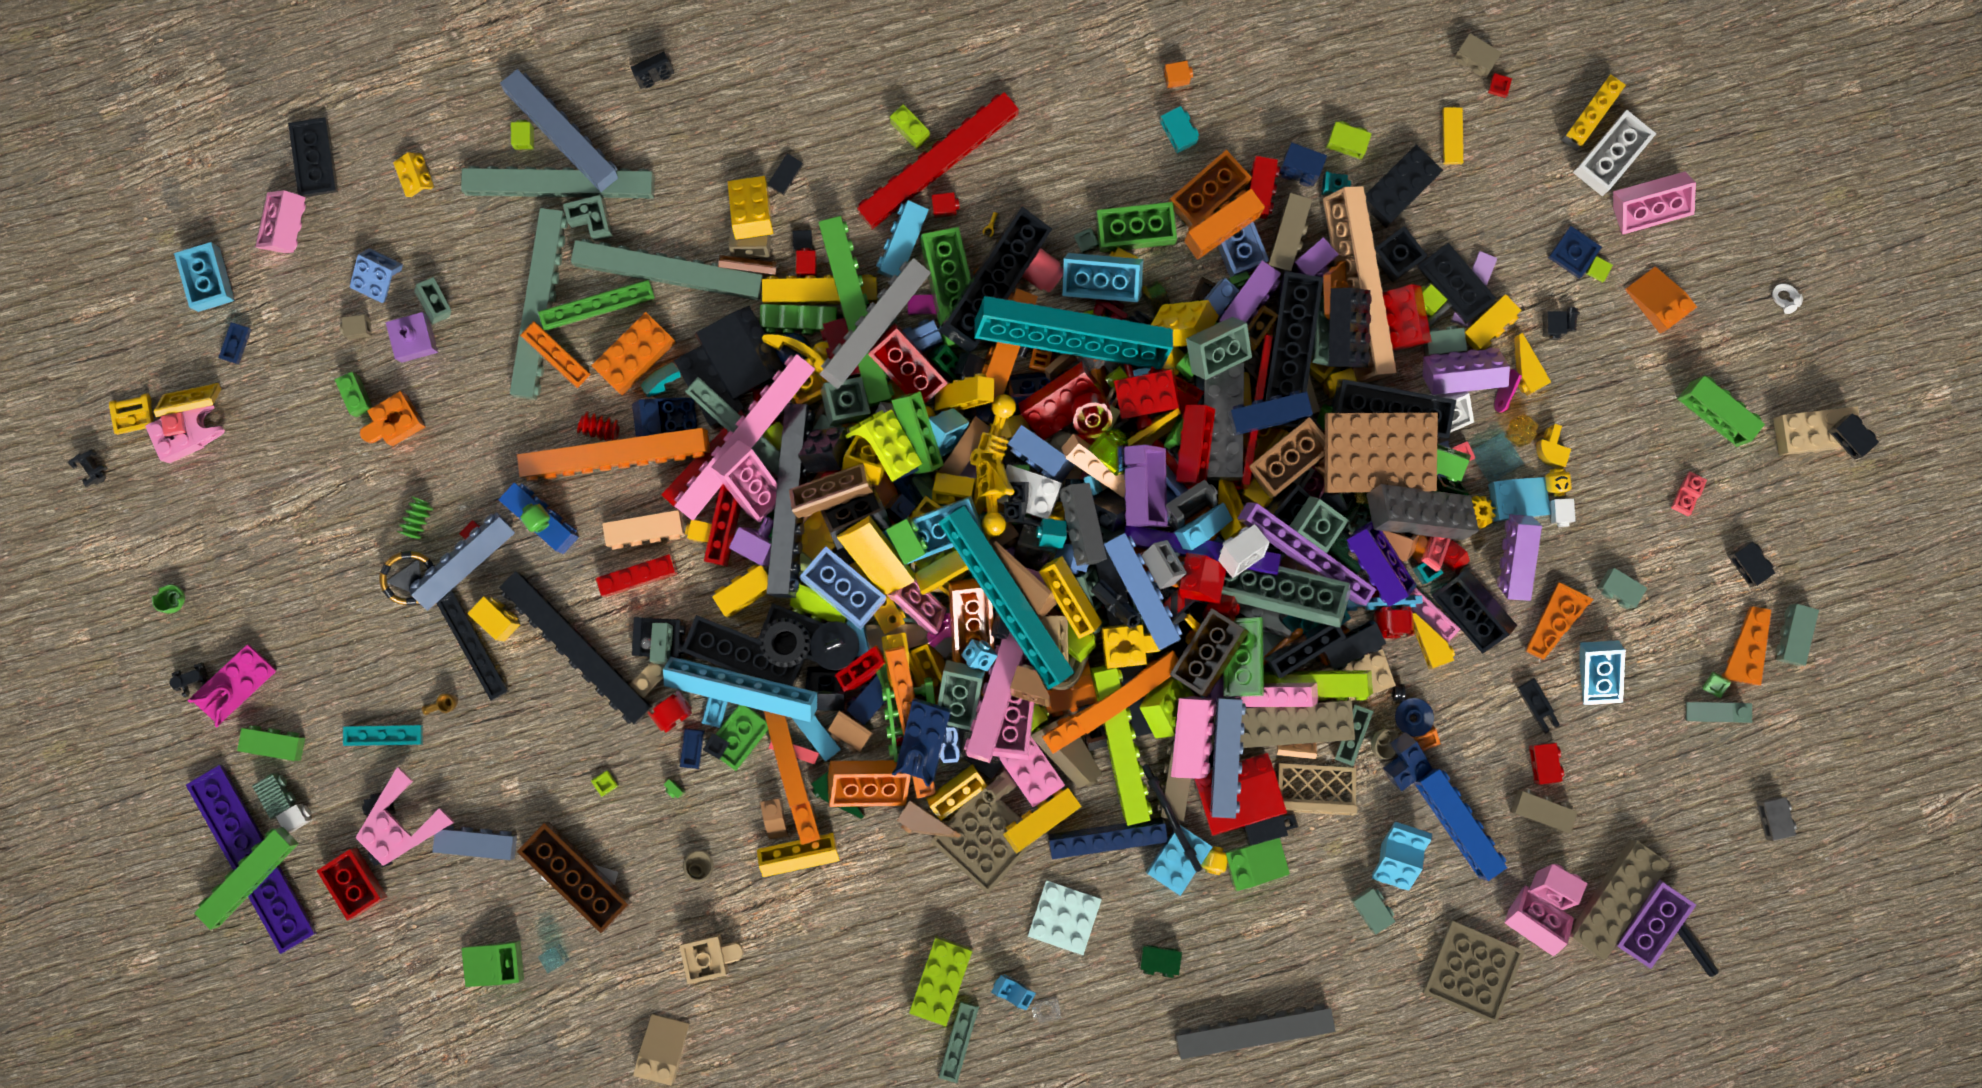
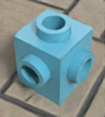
[962,639,998,671]

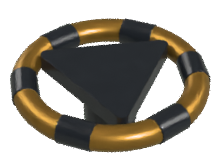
[379,551,435,606]

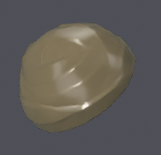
[1371,728,1399,760]
[682,850,714,883]

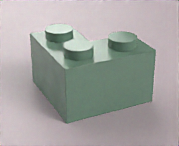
[563,195,613,241]

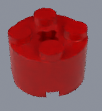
[1071,393,1113,438]
[1374,606,1415,639]
[647,690,693,733]

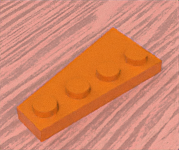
[1525,582,1594,660]

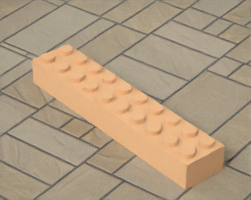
[1323,186,1397,382]

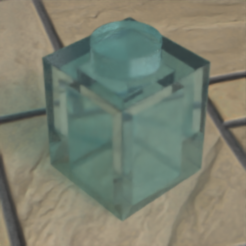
[538,944,569,974]

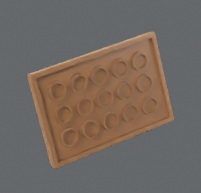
[1324,413,1438,493]

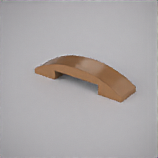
[932,416,991,481]

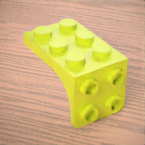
[845,409,922,481]

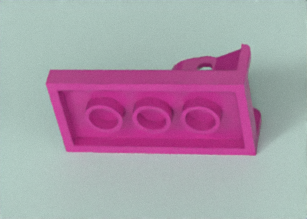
[187,643,277,728]

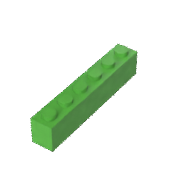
[194,827,299,930]

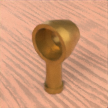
[422,693,458,715]

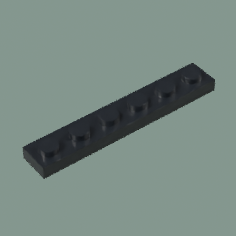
[436,591,509,701]

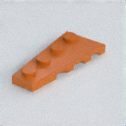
[1722,606,1771,685]

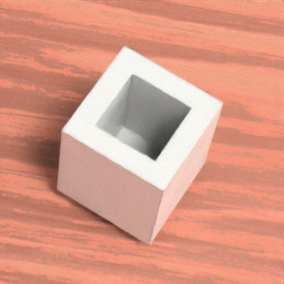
[1549,499,1576,527]
[276,804,312,833]

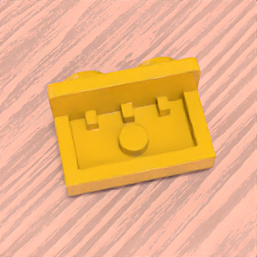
[393,152,434,197]

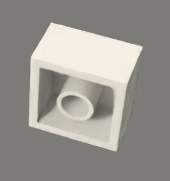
[1218,524,1270,578]

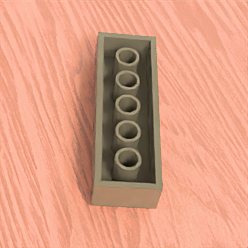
[1569,839,1670,960]

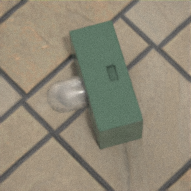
[641,623,673,664]

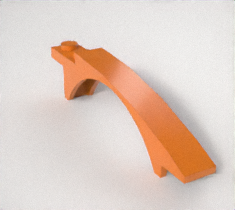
[1042,650,1179,754]
[764,711,821,845]

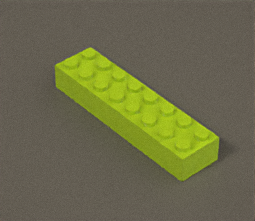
[1090,665,1152,826]

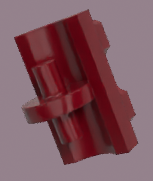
[1092,299,1128,320]

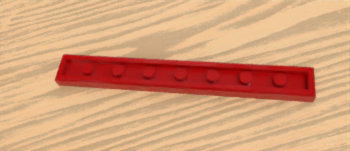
[1241,335,1273,489]

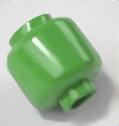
[520,503,550,533]

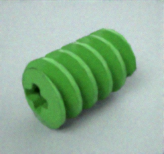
[396,496,434,539]

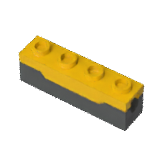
[1561,74,1626,151]

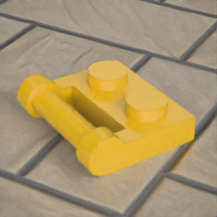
[109,393,154,435]

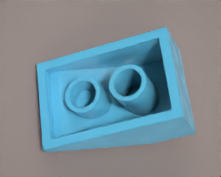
[1488,477,1551,522]
[1579,640,1625,705]

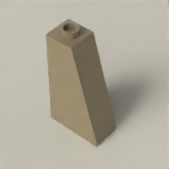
[1031,714,1102,788]

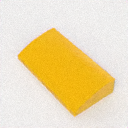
[837,516,915,595]

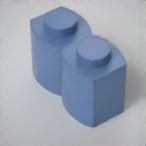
[940,726,960,763]

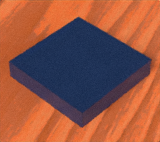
[1548,226,1602,279]

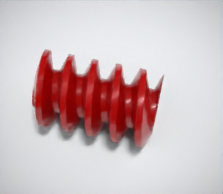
[577,411,620,442]

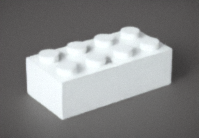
[1573,110,1656,196]

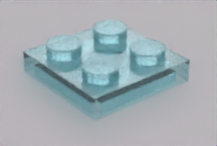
[1472,431,1524,483]

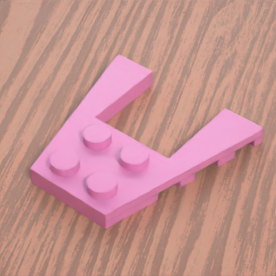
[356,767,455,865]

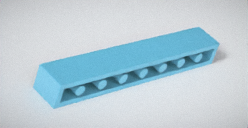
[663,657,817,722]

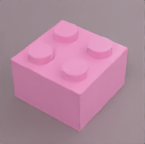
[1529,864,1587,910]

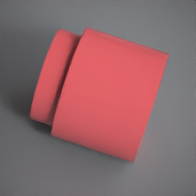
[1022,248,1063,293]

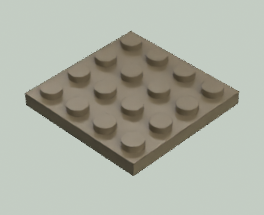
[931,789,1037,894]
[1422,920,1525,1024]

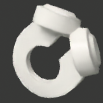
[1772,284,1803,314]

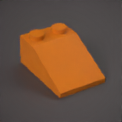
[1625,266,1697,334]

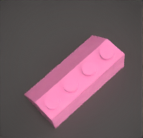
[1613,172,1696,234]
[1171,696,1217,779]

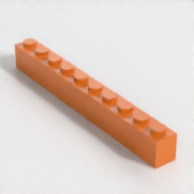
[517,428,710,482]

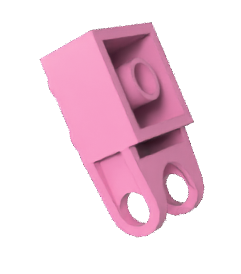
[145,405,225,463]

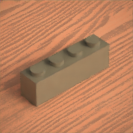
[1157,740,1191,821]

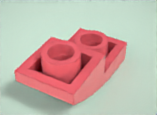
[1671,472,1707,516]

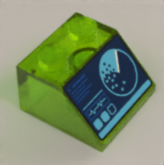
[1088,429,1128,476]

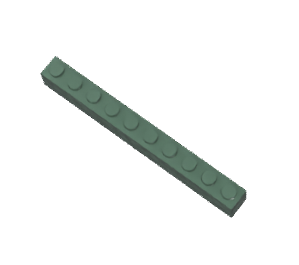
[461,166,655,199]
[510,208,568,400]
[571,239,764,301]

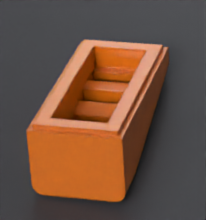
[1029,348,1052,374]

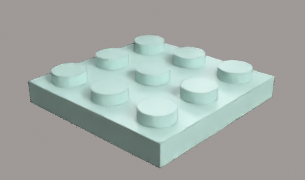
[1028,880,1102,955]

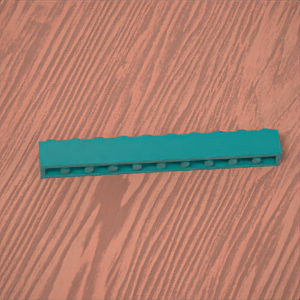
[938,506,1074,690]

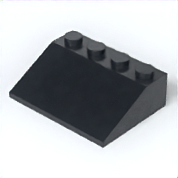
[695,306,785,400]

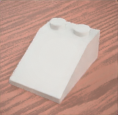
[997,464,1063,519]

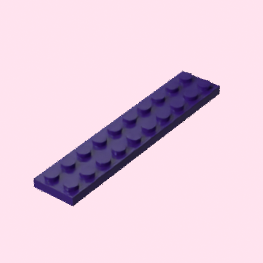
[186,765,317,954]

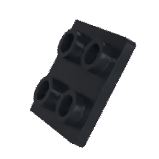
[630,51,674,89]

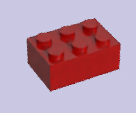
[1382,284,1432,351]
[1114,368,1181,419]
[317,848,387,921]

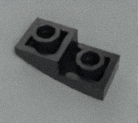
[1004,481,1029,522]

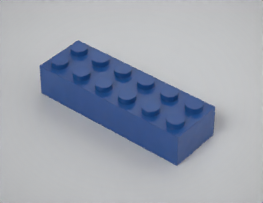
[1414,768,1508,881]

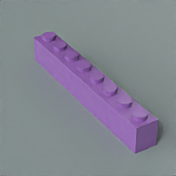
[1237,502,1376,606]

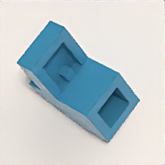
[991,974,1036,1010]

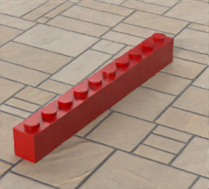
[857,92,1019,230]

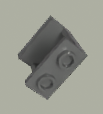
[1166,479,1218,531]

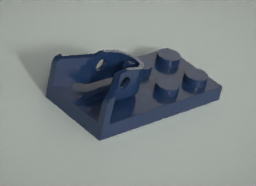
[892,698,952,787]

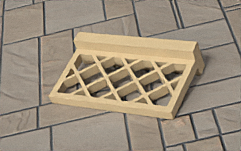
[1278,763,1357,816]

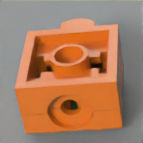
[360,391,426,446]

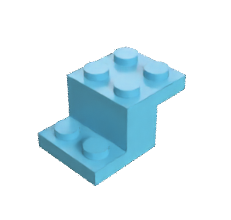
[1372,822,1432,891]

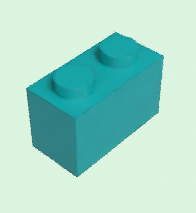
[1159,106,1199,154]

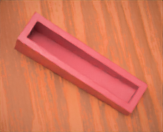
[769,742,819,765]

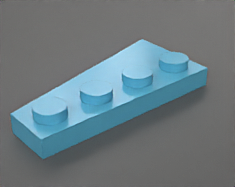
[1346,595,1423,611]

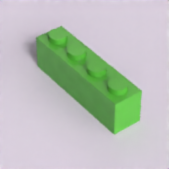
[891,392,944,474]

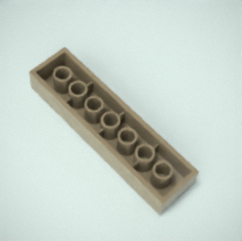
[1211,698,1355,750]

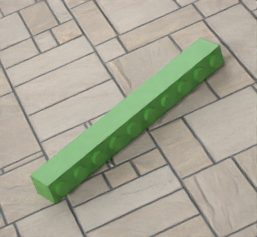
[819,216,894,408]

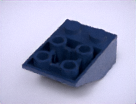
[632,397,697,437]

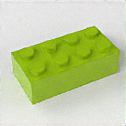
[909,936,972,1027]

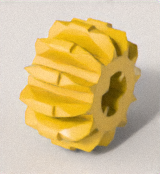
[1471,496,1496,528]

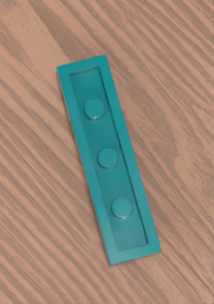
[343,725,423,746]

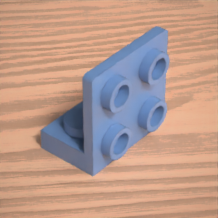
[350,248,403,303]

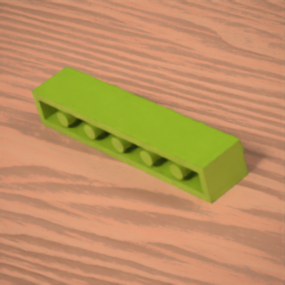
[1263,670,1373,701]

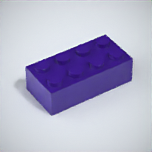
[1347,521,1417,607]

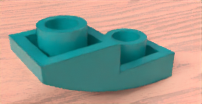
[640,362,681,397]

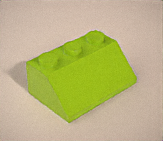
[789,584,848,624]

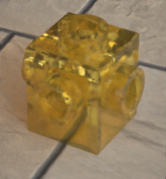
[1505,414,1539,447]

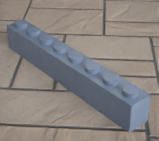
[500,69,618,192]

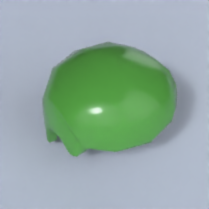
[152,584,185,614]

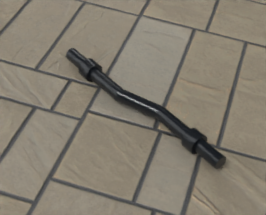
[1142,763,1203,873]

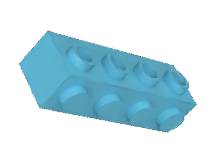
[876,200,929,278]

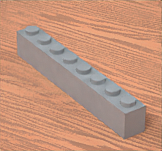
[820,258,931,389]

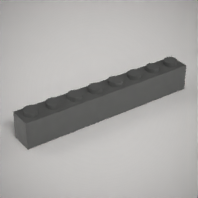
[1175,1003,1336,1060]

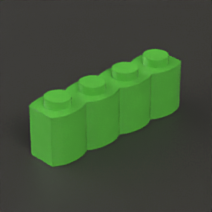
[760,304,838,335]

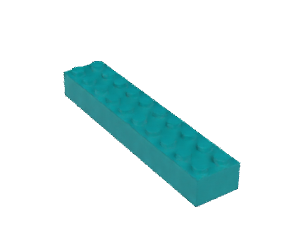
[974,296,1173,369]

